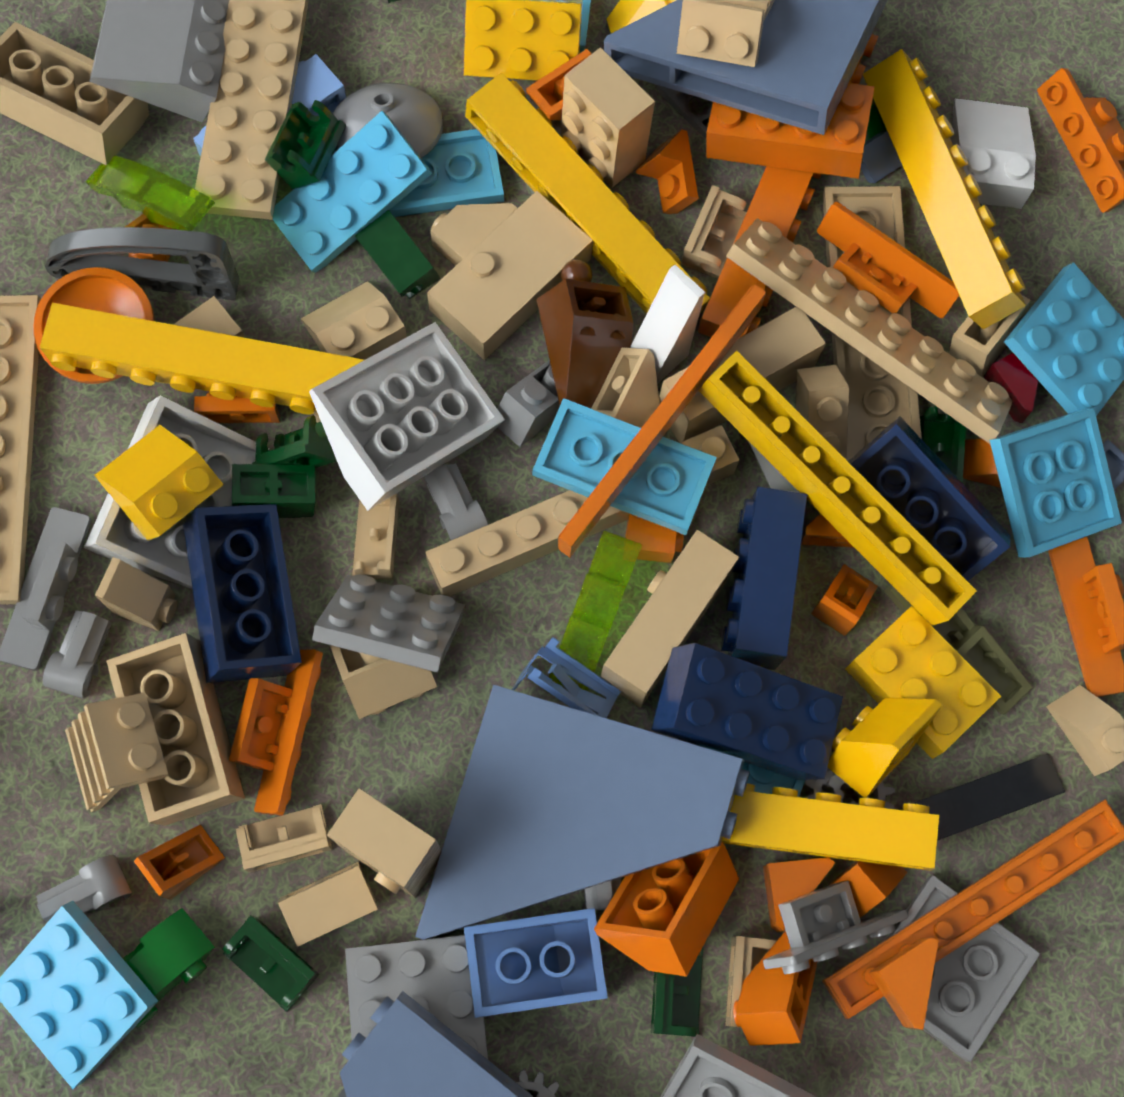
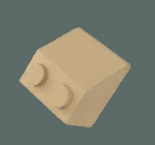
[301,281,407,360]
[330,645,437,719]

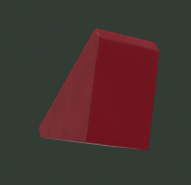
[984,353,1038,423]

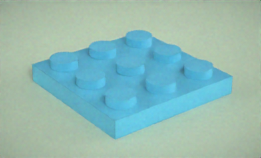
[1004,262,1124,416]
[990,408,1122,557]
[0,901,158,1089]

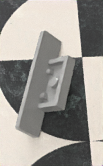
[0,507,91,671]
[763,881,908,974]

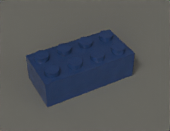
[848,416,1010,581]
[721,487,807,670]
[183,504,302,683]
[651,643,843,780]

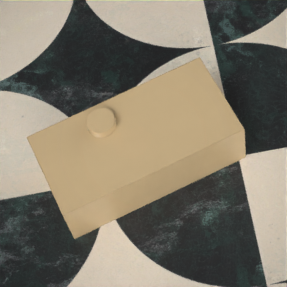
[0,22,149,166]
[427,191,593,360]
[659,307,826,443]
[601,530,739,708]
[106,633,245,826]
[327,788,442,898]

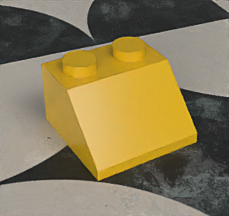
[94,425,224,540]
[827,698,943,798]

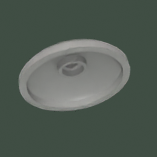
[332,82,443,158]

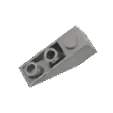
[497,360,560,447]

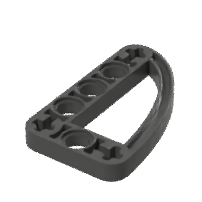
[45,227,239,300]

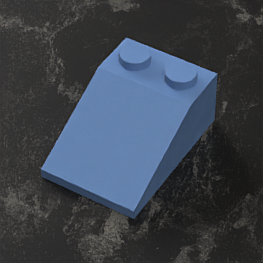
[464,908,608,1018]

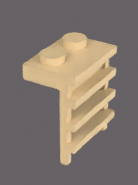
[677,0,775,67]
[65,693,168,812]

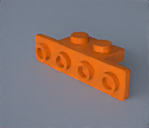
[1037,68,1124,213]
[817,202,959,319]
[1048,537,1124,697]
[229,649,323,816]

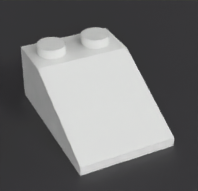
[951,98,1036,209]

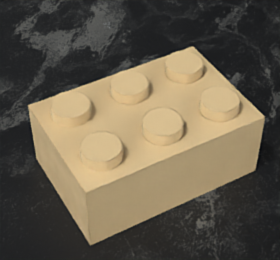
[561,47,655,188]

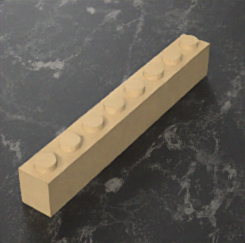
[425,425,739,597]

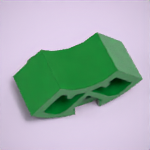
[123,908,215,1028]

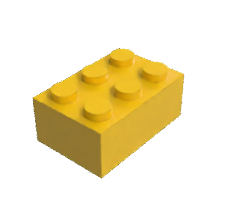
[464,0,583,80]
[845,606,1001,759]

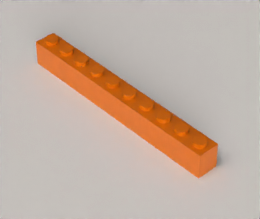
[698,32,879,339]

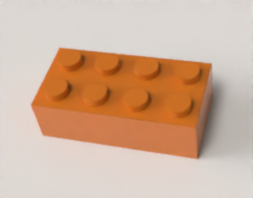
[706,83,875,179]

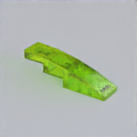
[85,155,215,231]
[544,530,643,693]

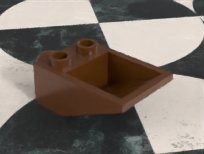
[536,259,633,409]

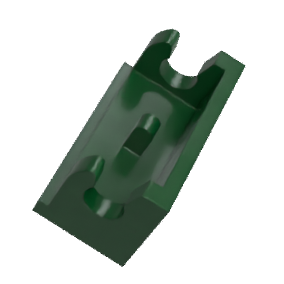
[264,100,346,189]
[355,210,441,299]
[920,406,966,483]
[252,415,337,468]
[232,464,316,518]
[222,915,320,1012]
[651,948,703,1037]

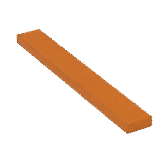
[558,284,766,558]
[822,799,1124,1019]

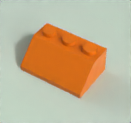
[594,842,739,977]

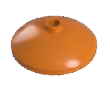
[33,267,155,384]

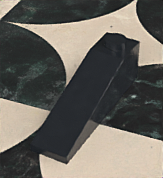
[899,754,1065,841]

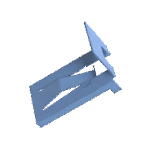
[512,637,621,718]

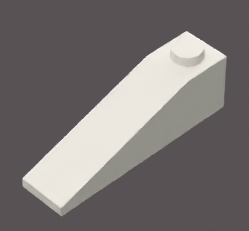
[631,265,705,384]

